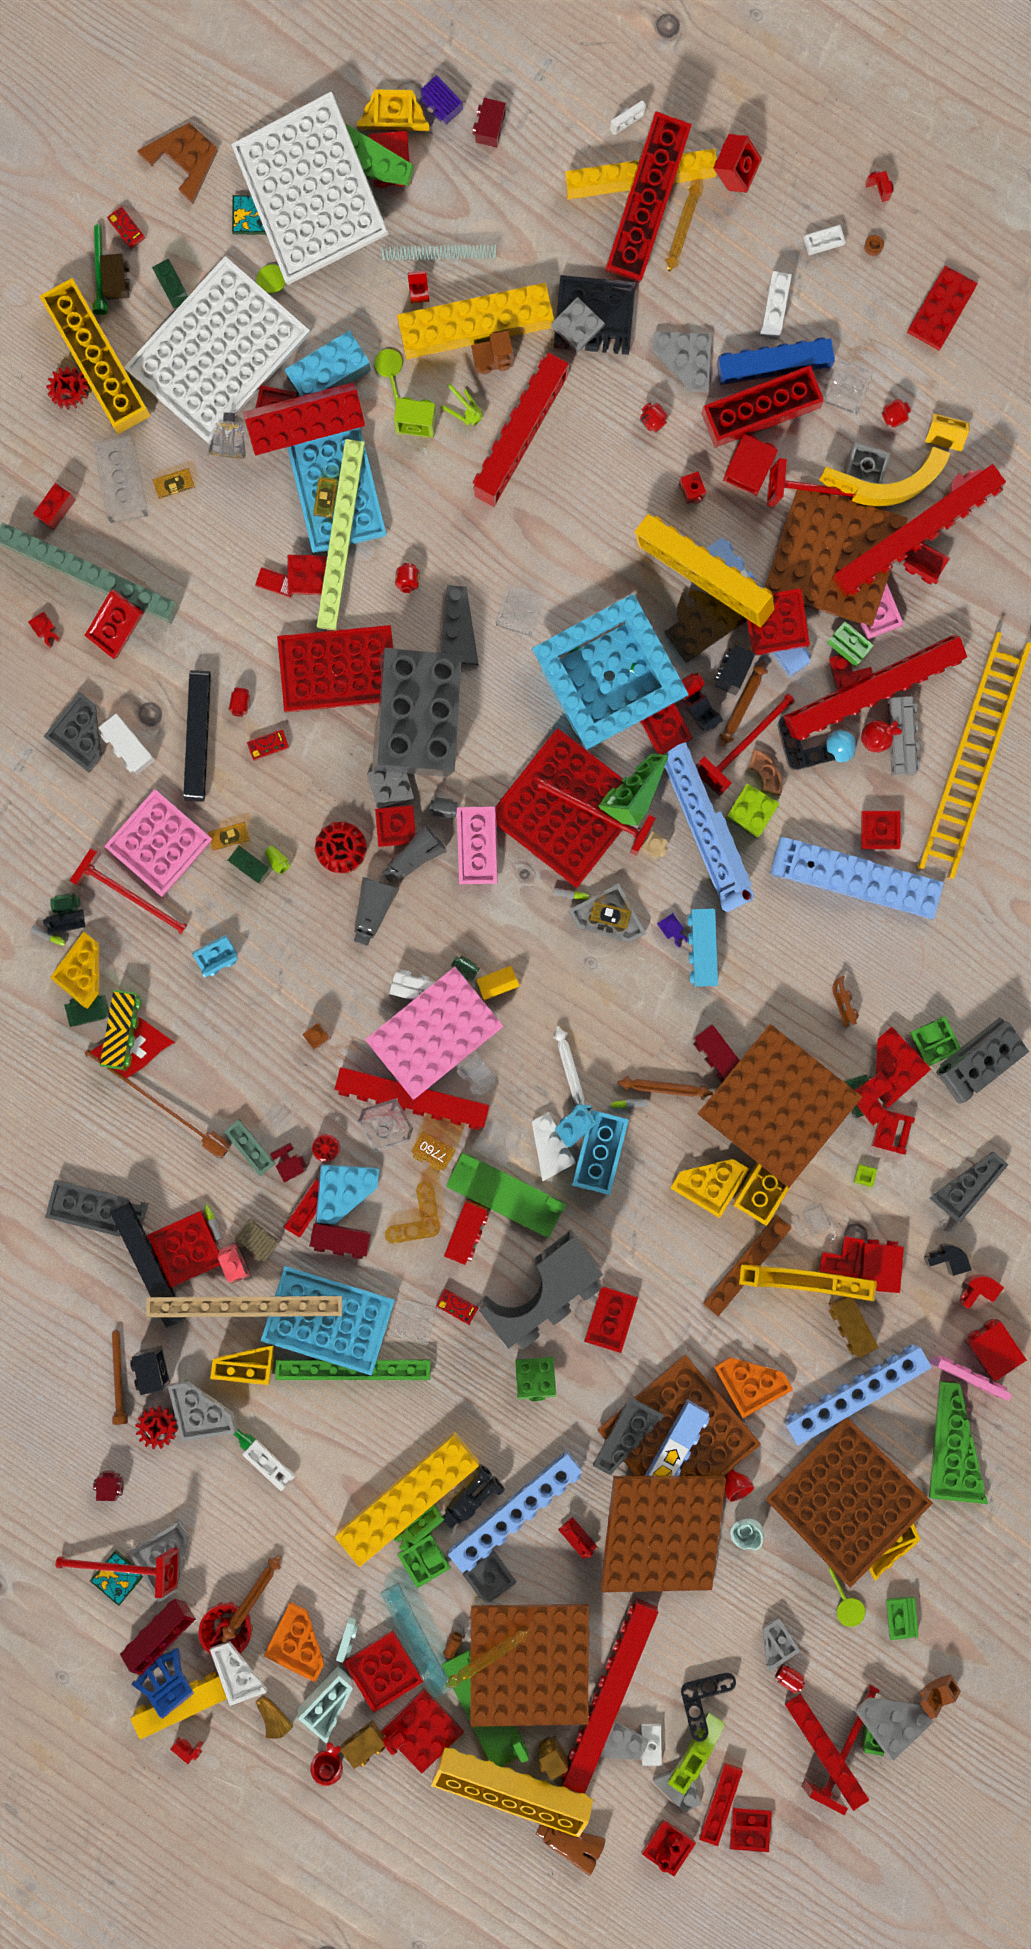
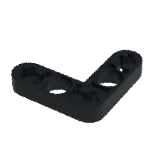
[777,716,836,771]
[681,1673,736,1742]

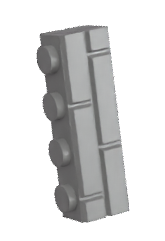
[887,697,920,777]

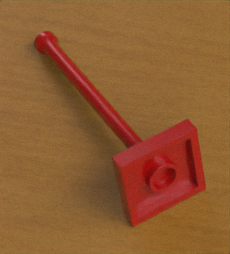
[766,458,854,507]
[696,694,795,797]
[537,778,656,856]
[69,848,187,934]
[56,1548,179,1598]
[801,1684,880,1816]

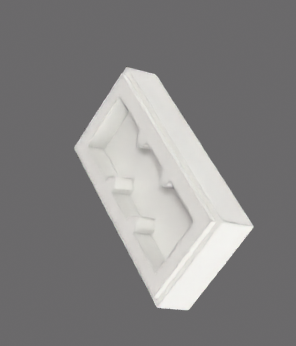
[610,100,646,135]
[803,225,846,256]
[641,1724,662,1766]

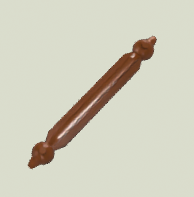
[719,661,768,747]
[617,1076,713,1100]
[222,1555,281,1642]

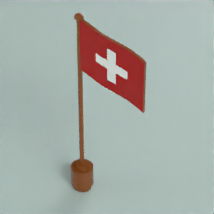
[85,1016,231,1158]

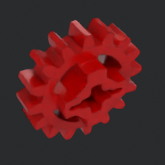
[46,366,89,410]
[135,1405,178,1449]

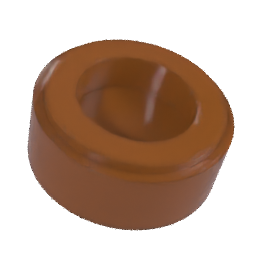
[864,235,884,256]

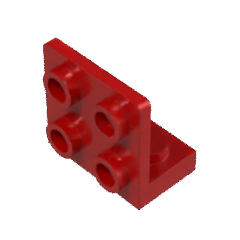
[903,543,950,585]

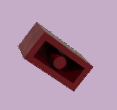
[472,98,506,148]

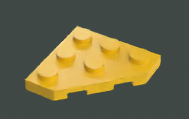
[50,931,99,1009]
[670,1159,749,1218]

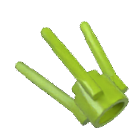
[441,384,484,426]

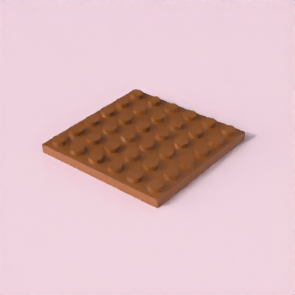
[765,490,908,627]
[697,1024,862,1188]
[597,1354,761,1476]
[765,1417,933,1588]
[600,1476,726,1592]
[470,1604,589,1727]

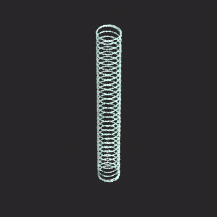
[382,244,496,261]

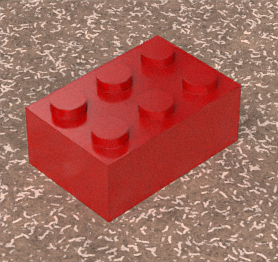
[444,1199,490,1265]

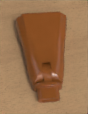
[535,1824,606,1876]

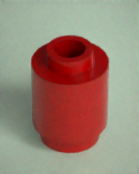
[681,673,705,699]
[228,687,250,717]
[775,1664,805,1693]

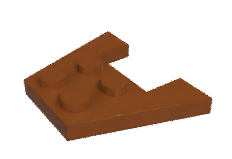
[137,123,218,204]

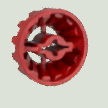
[314,821,367,874]
[198,1602,253,1655]

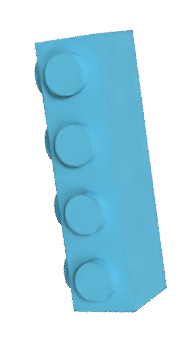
[687,909,718,987]

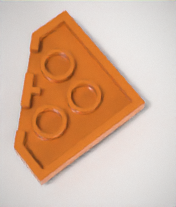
[714,1357,793,1418]
[263,1601,325,1682]

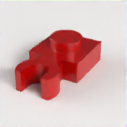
[28,611,60,648]

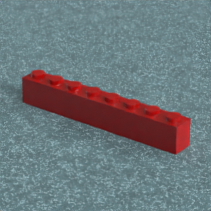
[334,1067,490,1130]

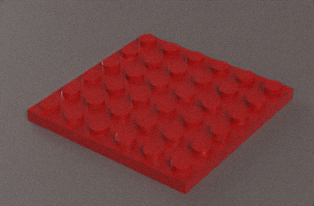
[496,728,623,888]

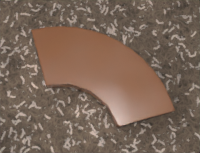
[748,749,782,796]

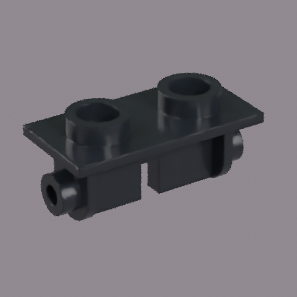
[43,909,86,935]

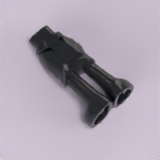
[443,1464,505,1529]

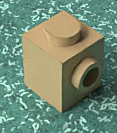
[641,831,669,860]

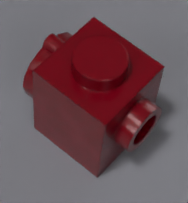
[93,1470,124,1501]

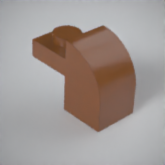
[920,1674,961,1719]

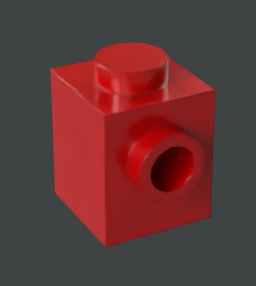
[679,471,706,504]

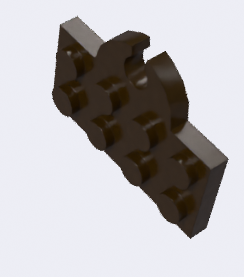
[664,591,747,663]

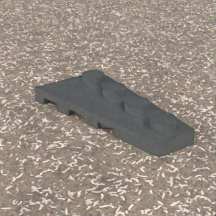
[441,585,479,665]
[929,1152,1009,1224]
[593,1396,664,1475]

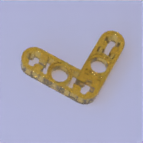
[385,1181,440,1243]

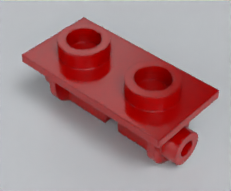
[558,1517,598,1559]

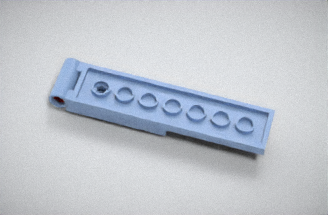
[664,742,754,912]
[770,837,944,920]

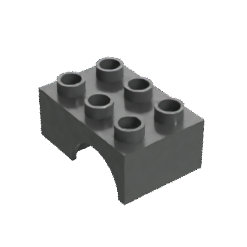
[372,648,462,777]
[479,1229,603,1350]

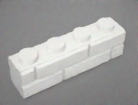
[389,969,438,1001]

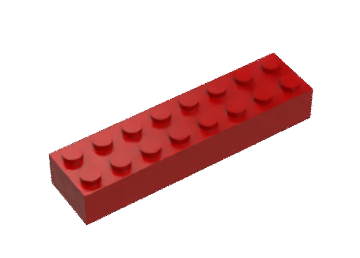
[604,111,692,283]
[473,353,569,507]

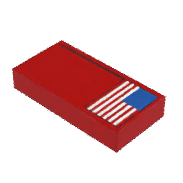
[255,567,293,598]

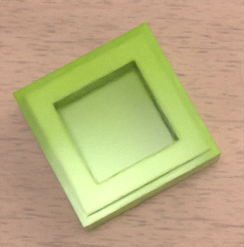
[853,1164,878,1188]

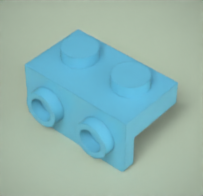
[192,934,238,977]
[555,1104,596,1147]

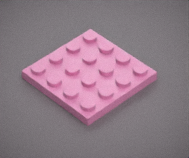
[104,789,213,897]

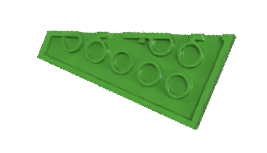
[345,123,415,186]
[929,1380,988,1504]

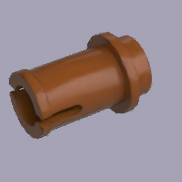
[443,1631,463,1659]

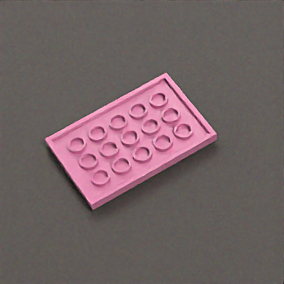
[365,967,504,1100]

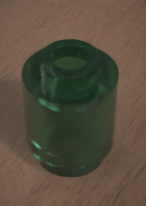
[50,892,81,914]
[451,955,480,981]

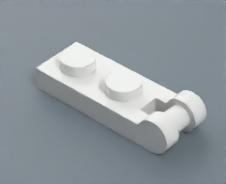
[242,1439,296,1491]

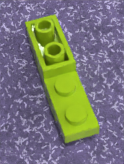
[667,1712,725,1795]

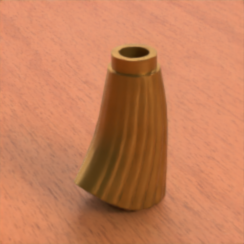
[255,1695,293,1739]

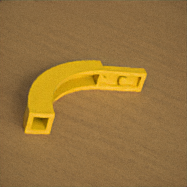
[819,447,951,506]
[739,1265,877,1301]

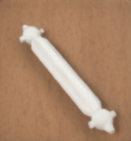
[553,1026,585,1105]

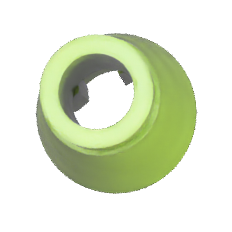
[264,845,291,875]

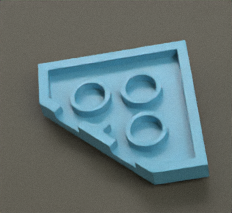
[316,1164,379,1224]

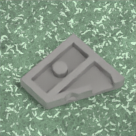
[762,1616,800,1672]
[600,1720,650,1760]
[653,1770,702,1811]

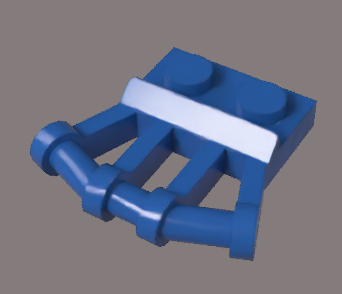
[131,1648,194,1719]

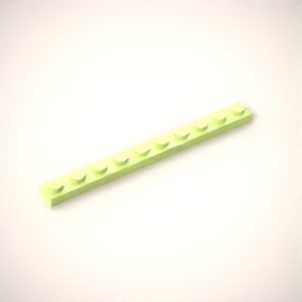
[317,439,365,631]

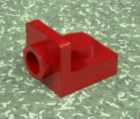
[170,1736,203,1764]

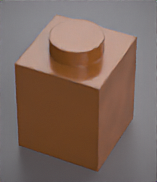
[302,1023,331,1050]

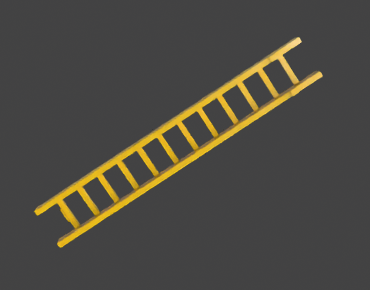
[917,632,1031,880]

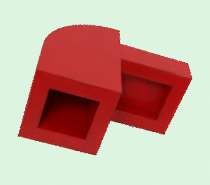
[959,1274,1004,1309]

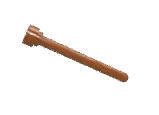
[112,1330,128,1425]

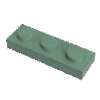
[224,1119,276,1176]

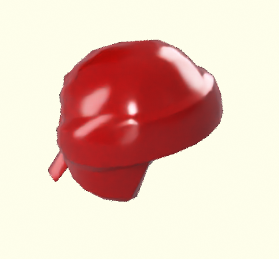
[861,720,902,753]
[310,1742,343,1787]

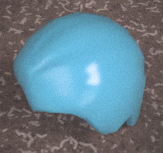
[826,730,856,762]

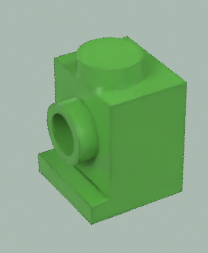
[861,1724,884,1756]

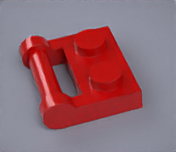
[871,1110,915,1155]

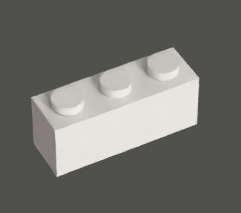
[760,271,792,338]
[98,714,156,775]

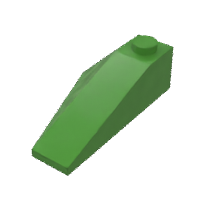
[599,754,668,826]

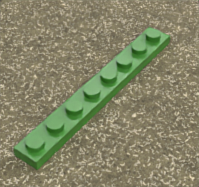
[275,1359,431,1380]

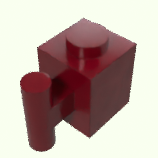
[270,1142,307,1183]

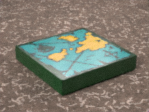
[232,195,267,235]
[90,1550,143,1606]

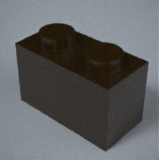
[100,253,132,300]

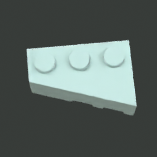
[298,1665,353,1743]

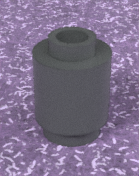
[429,797,458,819]

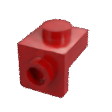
[865,171,894,202]
[408,271,430,303]

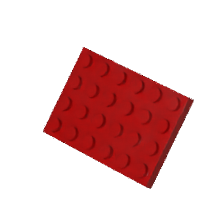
[277,625,394,713]

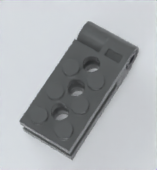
[936,1017,1029,1103]

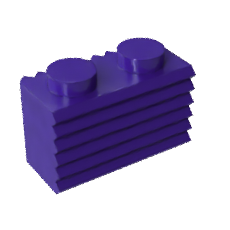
[420,75,463,124]

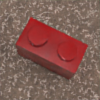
[33,483,76,530]

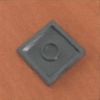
[462,1549,516,1605]

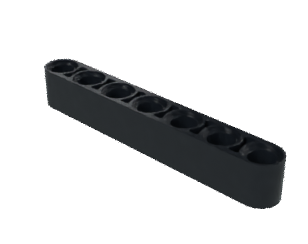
[184,670,211,802]
[110,1201,185,1328]

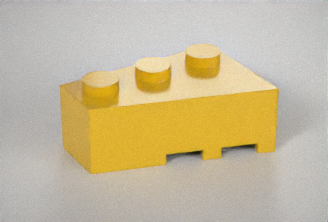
[210,1344,275,1385]
[869,1523,921,1581]

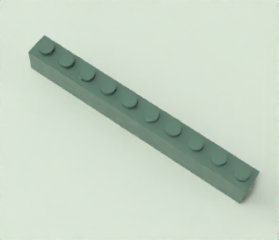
[0,522,179,624]

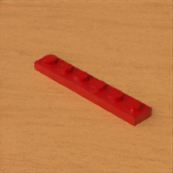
[785,1693,870,1811]

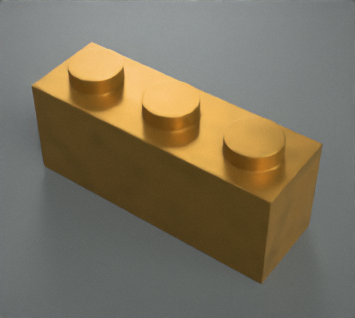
[828,1296,879,1359]

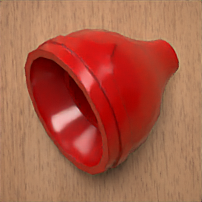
[725,1469,754,1502]

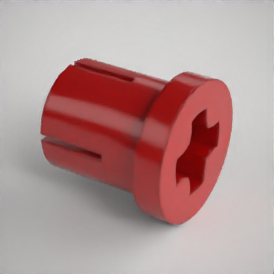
[382,1728,408,1755]

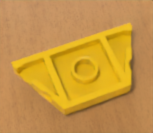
[356,89,429,131]

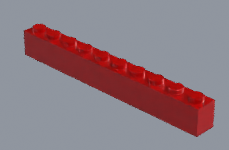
[832,464,1006,597]
[784,635,968,740]
[560,1598,659,1794]

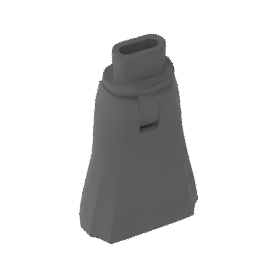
[382,825,447,882]
[354,877,399,946]

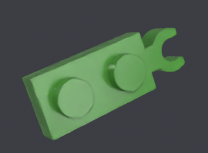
[394,1504,445,1551]

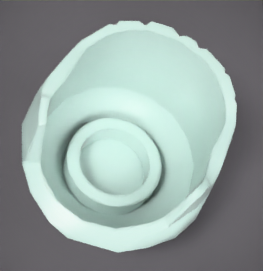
[730,1518,764,1550]

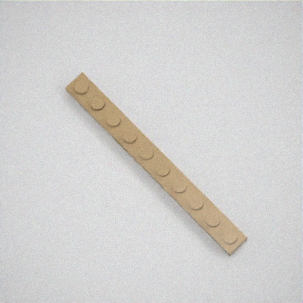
[146,1296,342,1317]

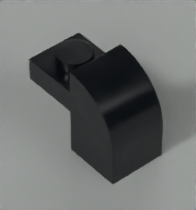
[683,691,723,731]
[924,1243,972,1276]

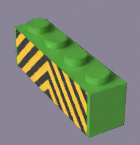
[100,990,142,1071]

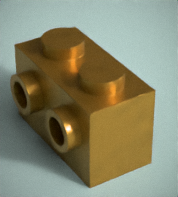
[340,1720,385,1769]
[537,1736,568,1781]

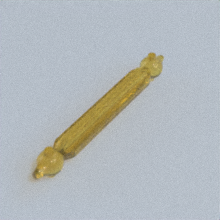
[664,182,702,272]
[445,1630,530,1688]

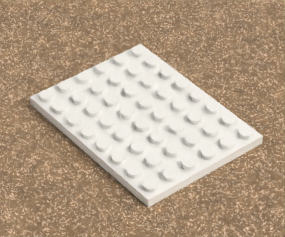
[231,92,389,285]
[124,256,310,445]

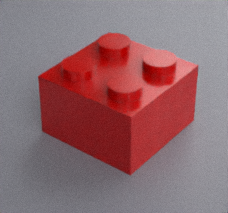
[713,134,762,193]

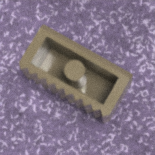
[234,1218,280,1262]

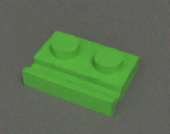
[827,621,874,667]
[885,1596,919,1640]

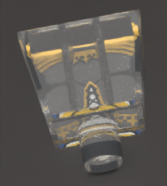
[207,412,246,459]

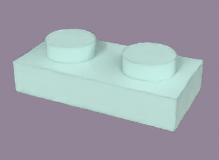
[336,1617,358,1663]

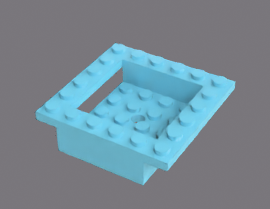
[532,593,689,751]

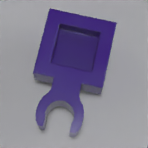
[657,913,688,948]

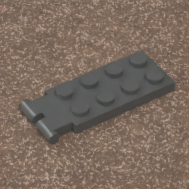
[45,1180,149,1237]

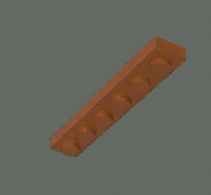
[703,1215,792,1317]

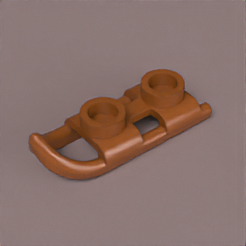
[832,976,859,1027]

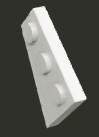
[532,1112,576,1181]
[210,1641,268,1706]

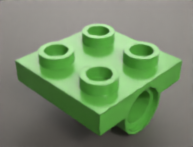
[909,1016,961,1066]
[515,1357,556,1401]
[397,1533,451,1588]

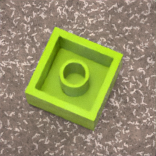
[394,397,437,438]
[725,784,780,838]

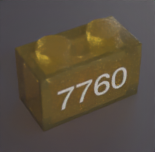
[411,1131,456,1172]

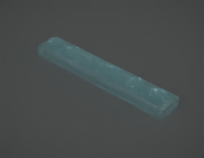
[381,1583,452,1698]

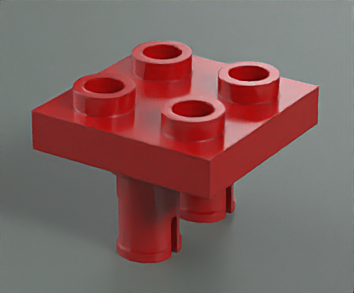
[641,1819,696,1877]

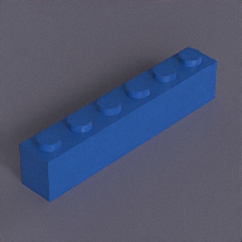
[717,337,835,385]

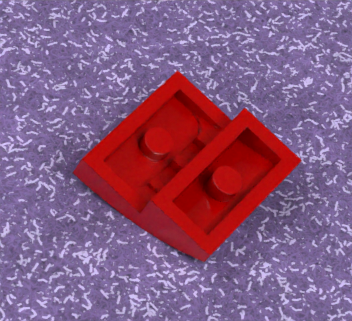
[729,1807,772,1853]

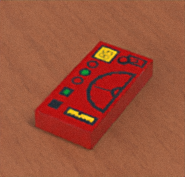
[107,206,145,249]
[247,729,289,761]
[436,1289,479,1325]

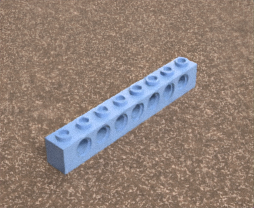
[784,1344,932,1446]
[448,1450,582,1573]

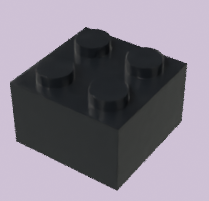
[714,644,756,696]
[130,1345,170,1395]

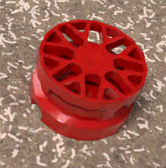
[312,1134,340,1162]

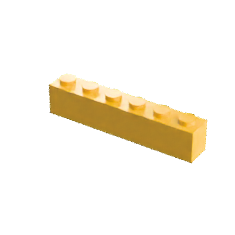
[130,1671,227,1740]

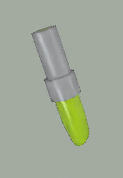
[553,888,589,900]
[31,925,65,946]
[611,1099,648,1109]
[204,1204,222,1241]

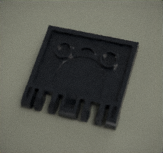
[554,275,636,355]

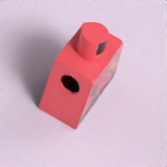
[218,1243,252,1284]

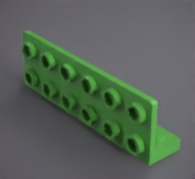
[446,1152,566,1238]
[442,1649,529,1767]

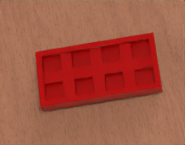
[907,265,978,351]

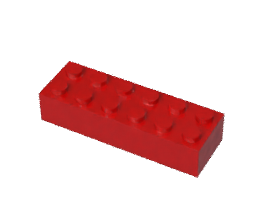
[701,365,824,448]
[242,382,365,456]

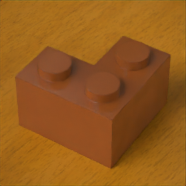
[471,331,513,375]

